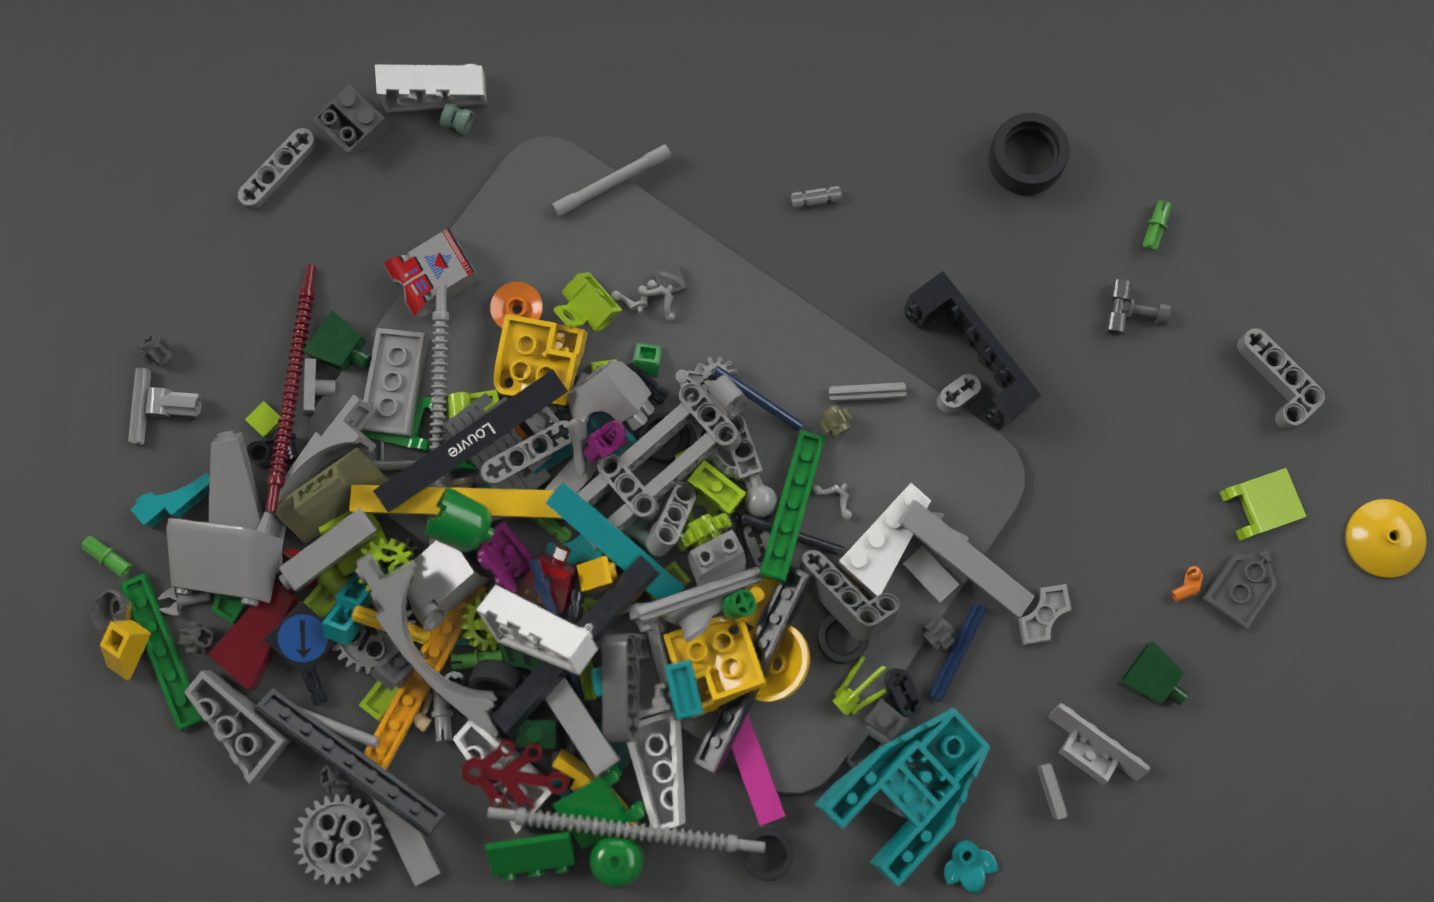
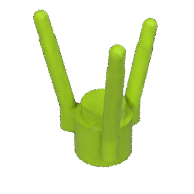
[832,656,887,717]

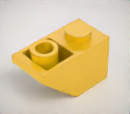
[577,556,618,594]
[100,620,151,680]

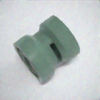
[440,102,474,135]

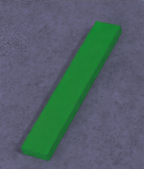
[759,430,825,584]
[120,573,204,731]

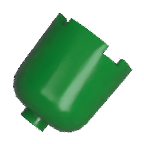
[424,487,494,553]
[590,834,645,888]

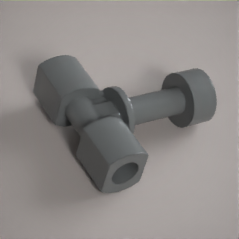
[1106,279,1170,335]

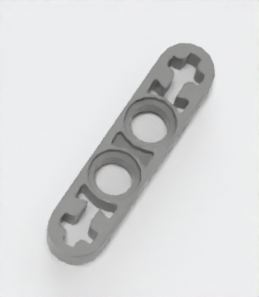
[238,128,316,209]
[480,420,572,484]

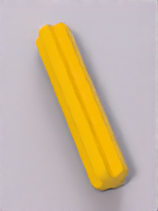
[352,605,430,644]

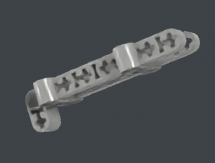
[577,375,748,551]

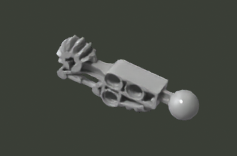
[675,356,778,518]

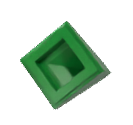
[633,343,662,377]

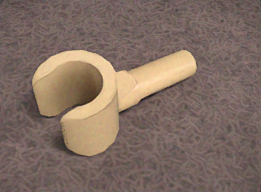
[414,692,433,732]

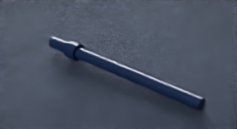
[529,558,591,710]

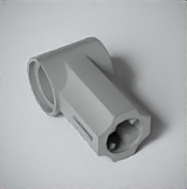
[145,387,202,418]

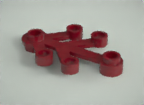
[462,739,570,812]

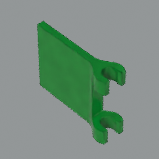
[363,396,445,453]
[553,764,646,850]

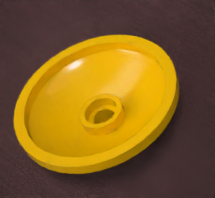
[1345,499,1427,578]
[749,625,810,702]

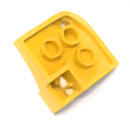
[494,314,588,407]
[663,615,766,718]

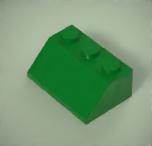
[485,831,577,881]

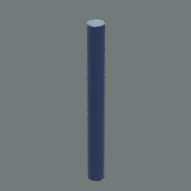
[712,365,804,431]

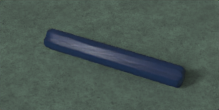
[929,603,987,702]

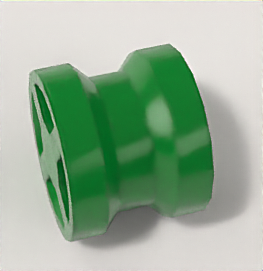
[722,589,756,620]

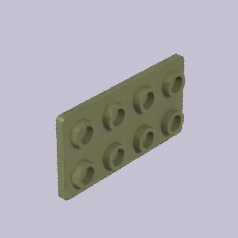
[275,448,388,544]

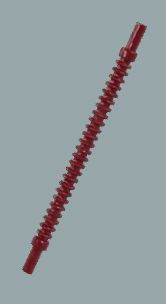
[266,264,317,514]

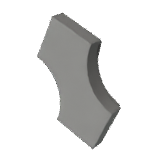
[1018,584,1072,645]

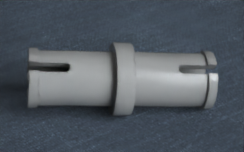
[432,687,453,742]

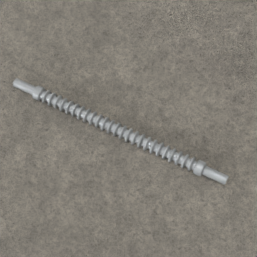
[427,284,449,546]
[487,807,765,853]

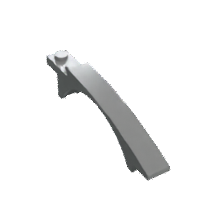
[256,394,376,574]
[356,553,501,737]

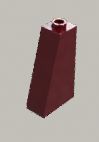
[208,581,300,691]

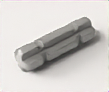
[791,186,842,208]

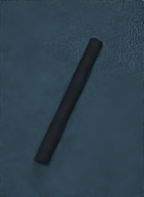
[740,513,844,556]

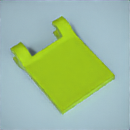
[1219,468,1307,541]

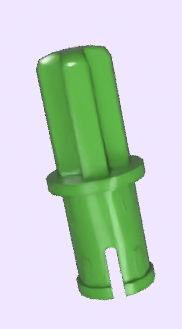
[1142,200,1173,251]
[81,536,132,578]
[451,649,504,671]

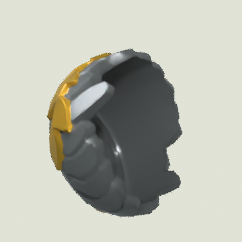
[91,589,132,633]

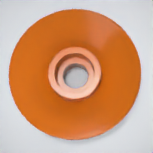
[490,282,543,329]

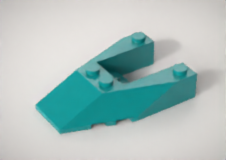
[814,708,991,887]

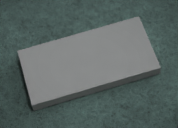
[360,328,429,437]

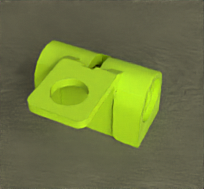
[553,272,622,333]
[687,460,746,522]

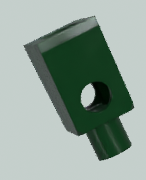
[304,310,371,372]
[1117,642,1189,705]
[514,720,566,750]

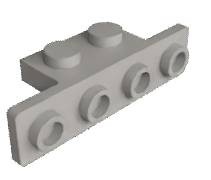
[1048,703,1150,785]

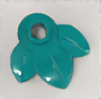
[944,840,998,894]

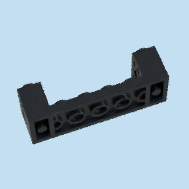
[904,271,1042,430]

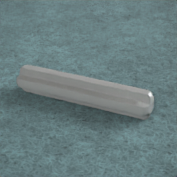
[128,368,151,445]
[828,382,907,402]

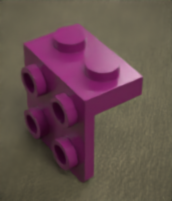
[477,520,535,593]

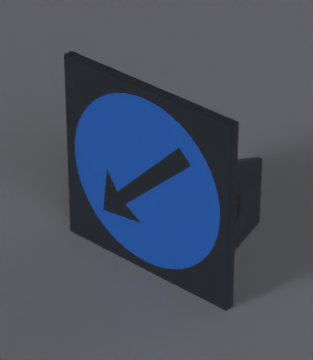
[264,600,336,676]

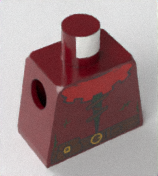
[516,544,577,614]

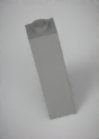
[209,431,264,530]
[278,508,377,593]
[545,678,621,776]

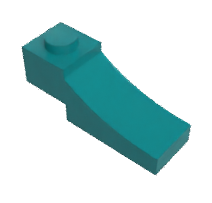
[130,473,210,529]
[322,568,387,646]

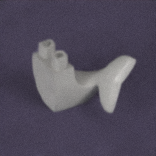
[568,360,655,479]
[663,530,746,642]

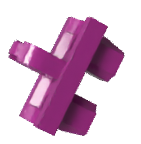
[583,420,628,463]

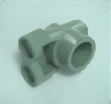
[623,518,651,555]

